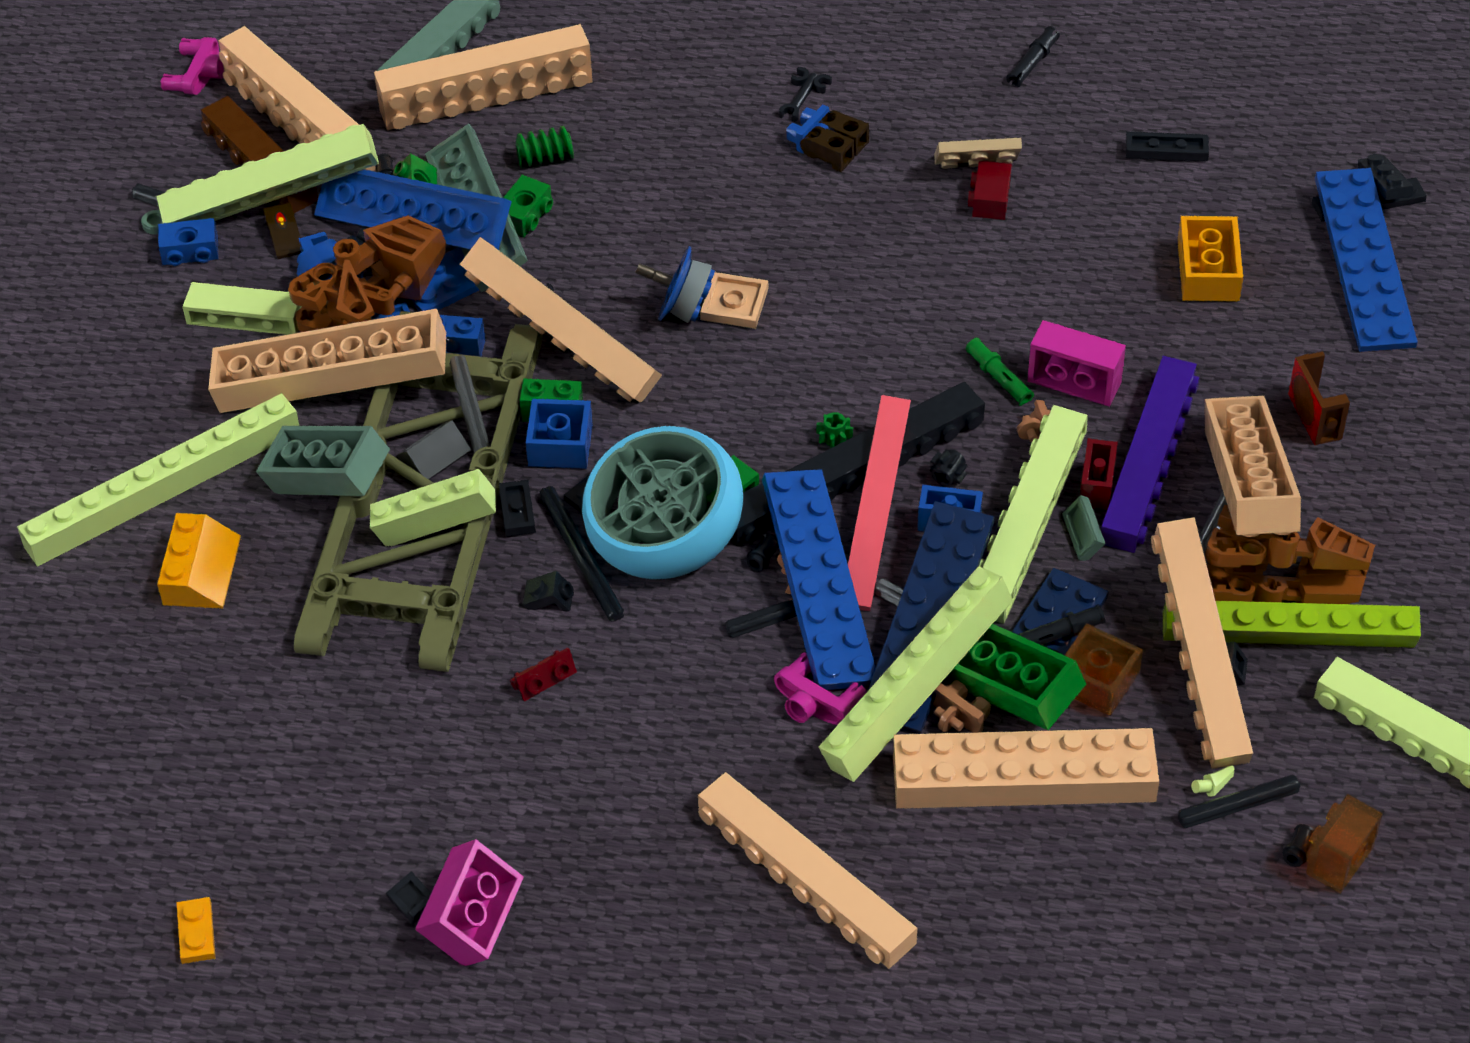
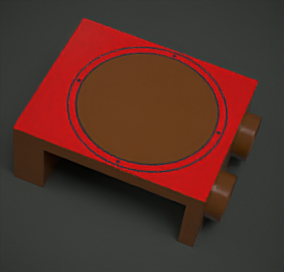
[1288,351,1350,445]

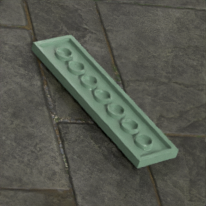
[425,124,528,292]

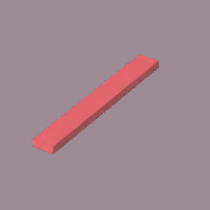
[848,395,911,611]

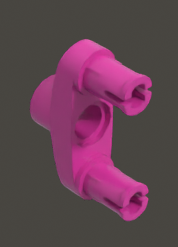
[161,37,225,95]
[774,652,867,725]

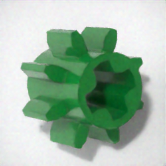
[816,412,853,449]

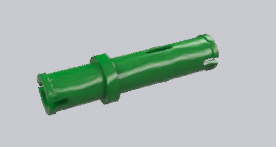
[965,338,1034,406]

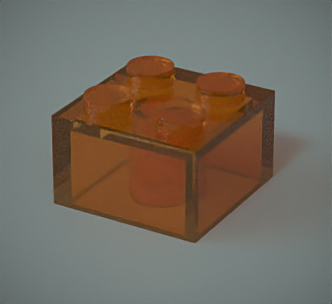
[1065,624,1143,716]
[1305,794,1383,894]

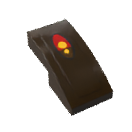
[263,203,301,259]

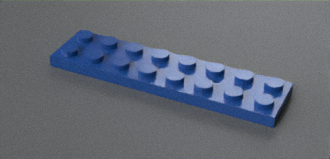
[1315,168,1418,352]
[314,169,512,250]
[762,469,876,690]

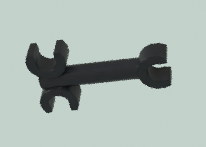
[779,67,832,122]

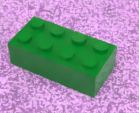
[947,624,1086,730]

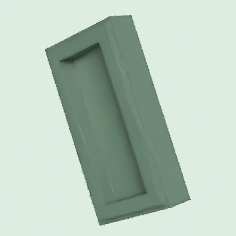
[1062,495,1106,561]

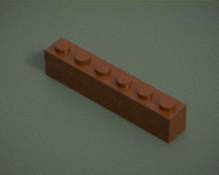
[200,96,318,213]

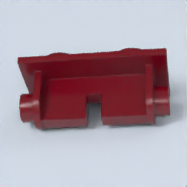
[510,647,577,701]

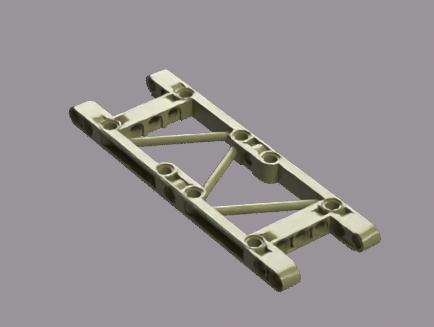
[294,311,543,672]

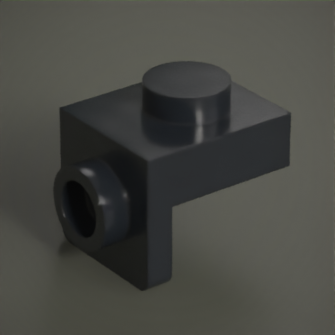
[523,571,574,611]
[386,871,432,924]

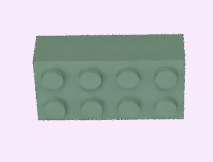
[256,426,390,496]

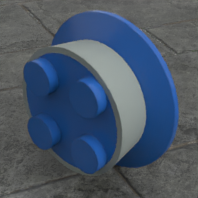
[635,246,715,323]

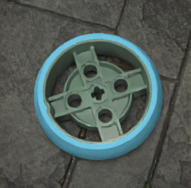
[582,426,743,579]

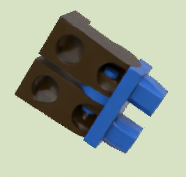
[786,105,869,172]

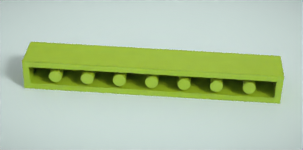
[1163,601,1421,648]

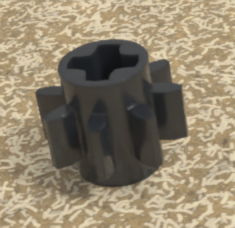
[930,449,968,486]

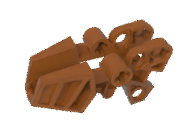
[288,215,446,332]
[1205,505,1375,604]

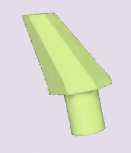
[1191,765,1234,797]

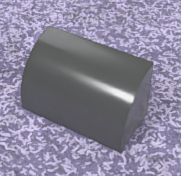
[397,420,471,479]

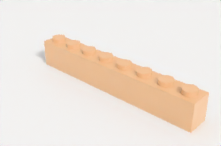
[460,237,662,402]
[1151,517,1253,769]
[698,772,917,969]

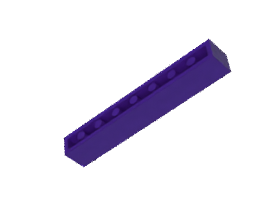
[1101,356,1200,553]

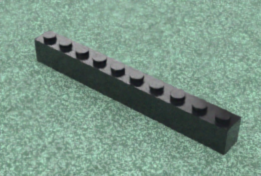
[731,381,985,546]

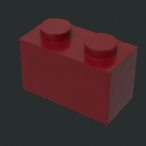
[968,161,1012,220]
[1080,438,1118,510]

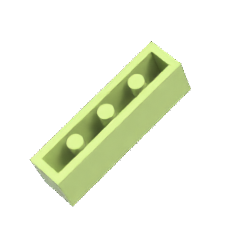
[182,282,302,335]
[370,469,496,546]

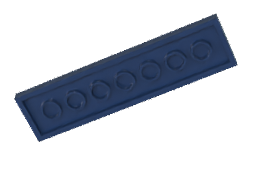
[868,501,994,734]

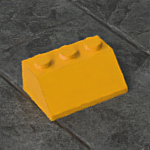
[157,513,241,609]

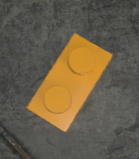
[177,897,216,964]

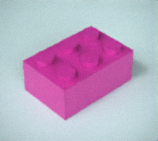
[1027,320,1126,407]
[415,839,524,966]

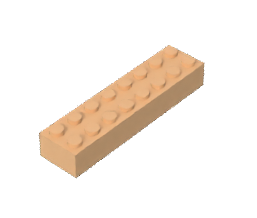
[374,24,592,130]
[218,26,377,172]
[208,309,446,413]
[1205,396,1301,537]
[893,728,1159,809]

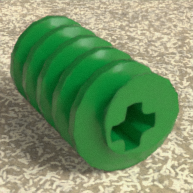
[515,126,574,168]

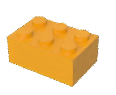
[1178,216,1243,301]

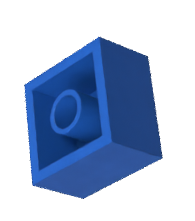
[526,399,593,469]

